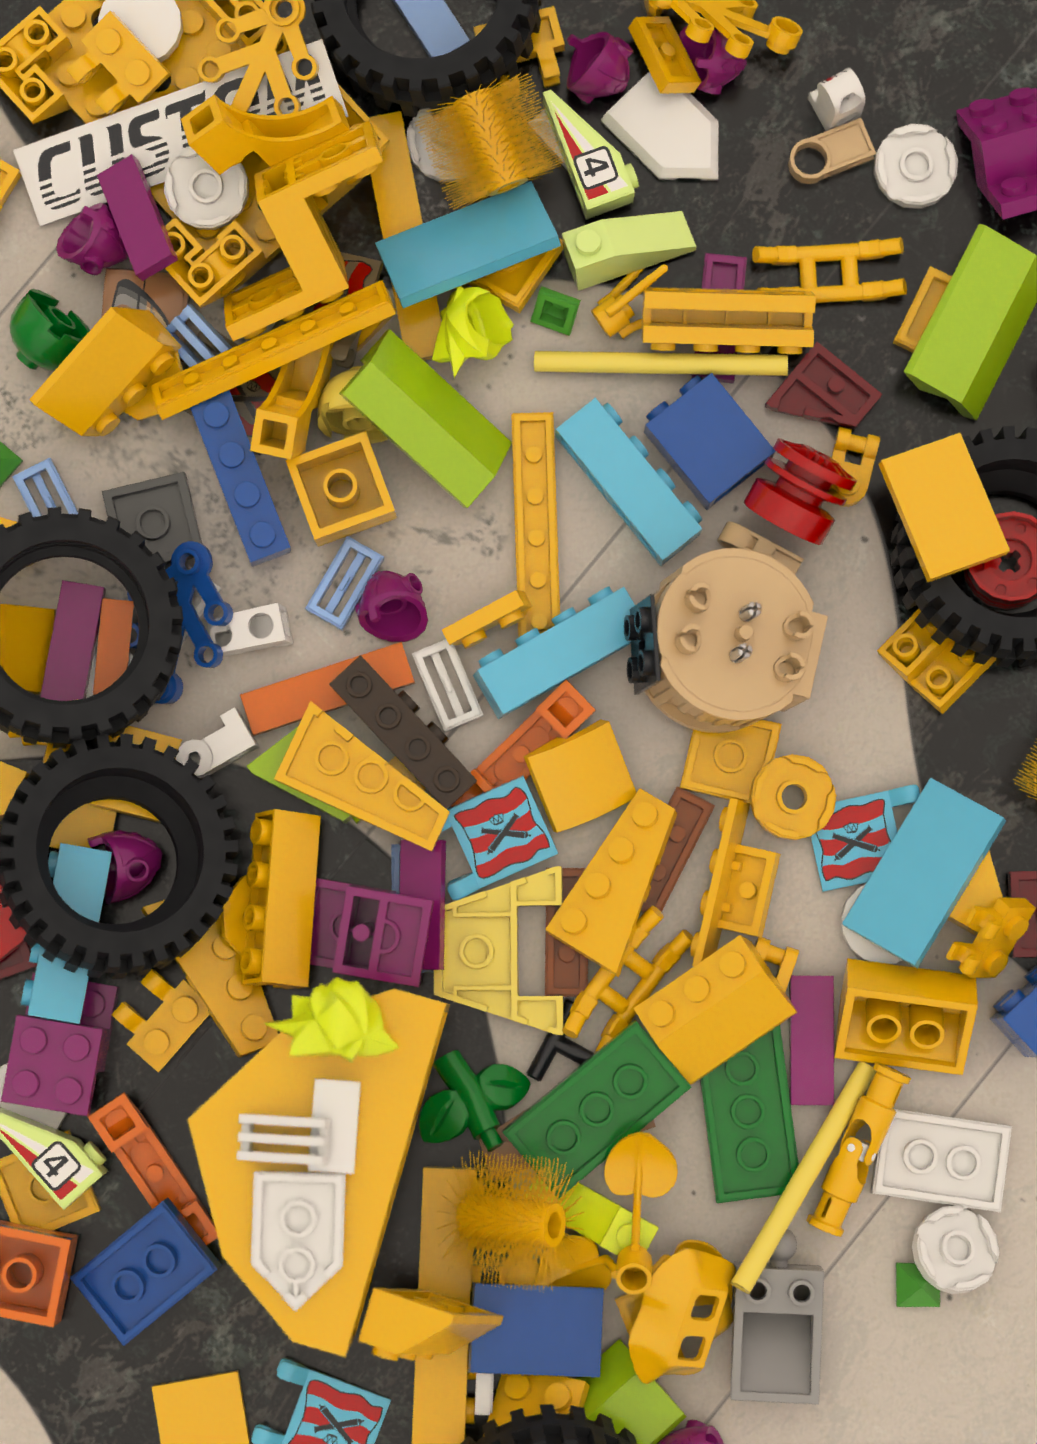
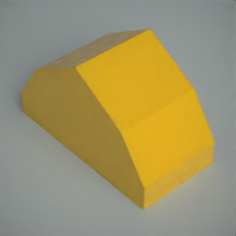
[188,989,450,1357]

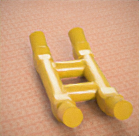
[752,237,907,303]
[562,905,693,1053]

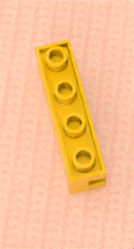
[641,287,816,354]
[240,809,321,989]

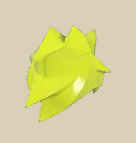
[432,284,514,378]
[263,977,399,1063]

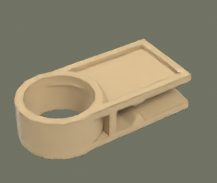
[788,118,876,184]
[717,521,804,575]

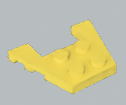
[434,866,564,1035]

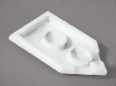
[601,72,719,180]
[251,1171,346,1312]

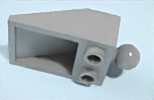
[731,1229,824,1404]

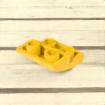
[877,609,996,714]
[523,719,636,833]

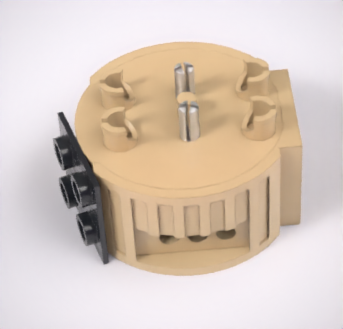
[623,548,828,733]

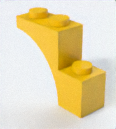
[181,94,350,175]
[250,313,335,460]

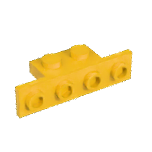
[690,797,781,966]

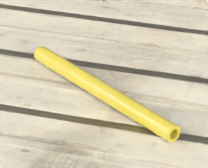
[534,351,788,376]
[731,1061,876,1294]

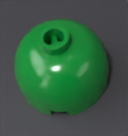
[9,289,90,371]

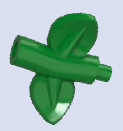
[419,1050,531,1152]

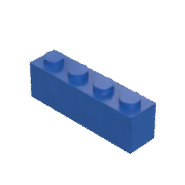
[190,390,291,567]

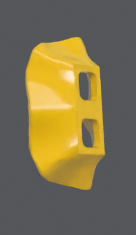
[628,1248,736,1384]

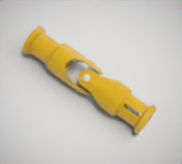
[806,1062,911,1237]

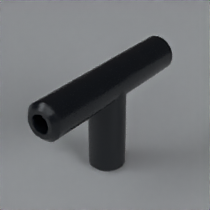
[526,1000,594,1081]

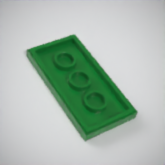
[502,1020,692,1199]
[700,1025,799,1203]

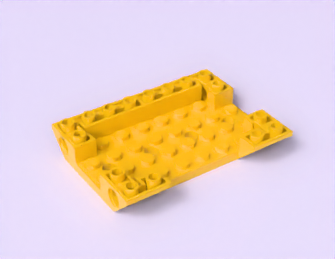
[0,0,390,308]

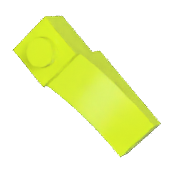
[526,1175,659,1256]

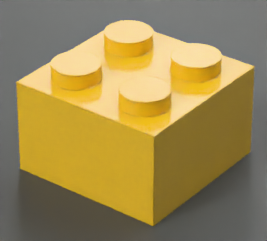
[285,431,397,547]

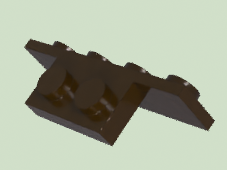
[329,655,477,809]

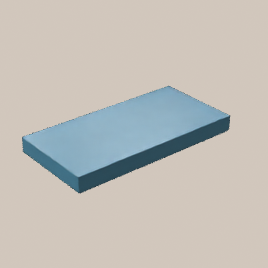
[375,181,561,308]
[842,777,1006,969]

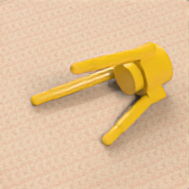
[591,264,668,339]

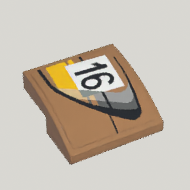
[102,268,190,362]

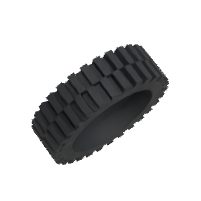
[890,426,1037,668]
[0,734,239,979]

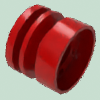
[743,438,857,545]
[963,511,1037,610]

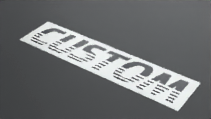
[13,39,349,226]

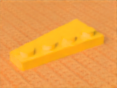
[274,701,450,852]
[545,788,677,977]
[141,900,278,1058]

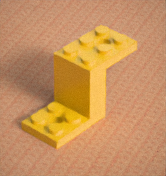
[223,120,383,342]

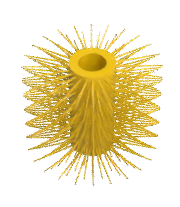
[415,73,566,209]
[437,1150,584,1292]

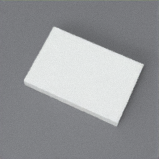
[871,1109,1012,1212]

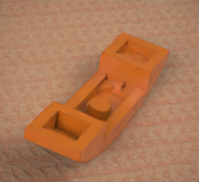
[451,679,596,807]
[88,1092,218,1245]

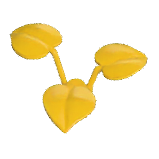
[533,1132,733,1306]

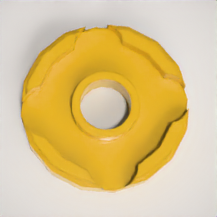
[749,754,836,840]

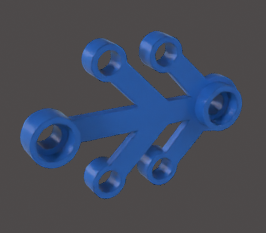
[127,541,233,705]

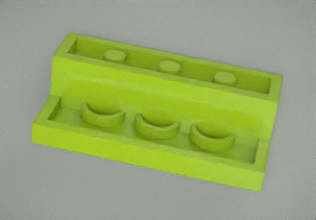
[904,224,1037,421]
[339,329,512,508]
[575,1339,687,1444]

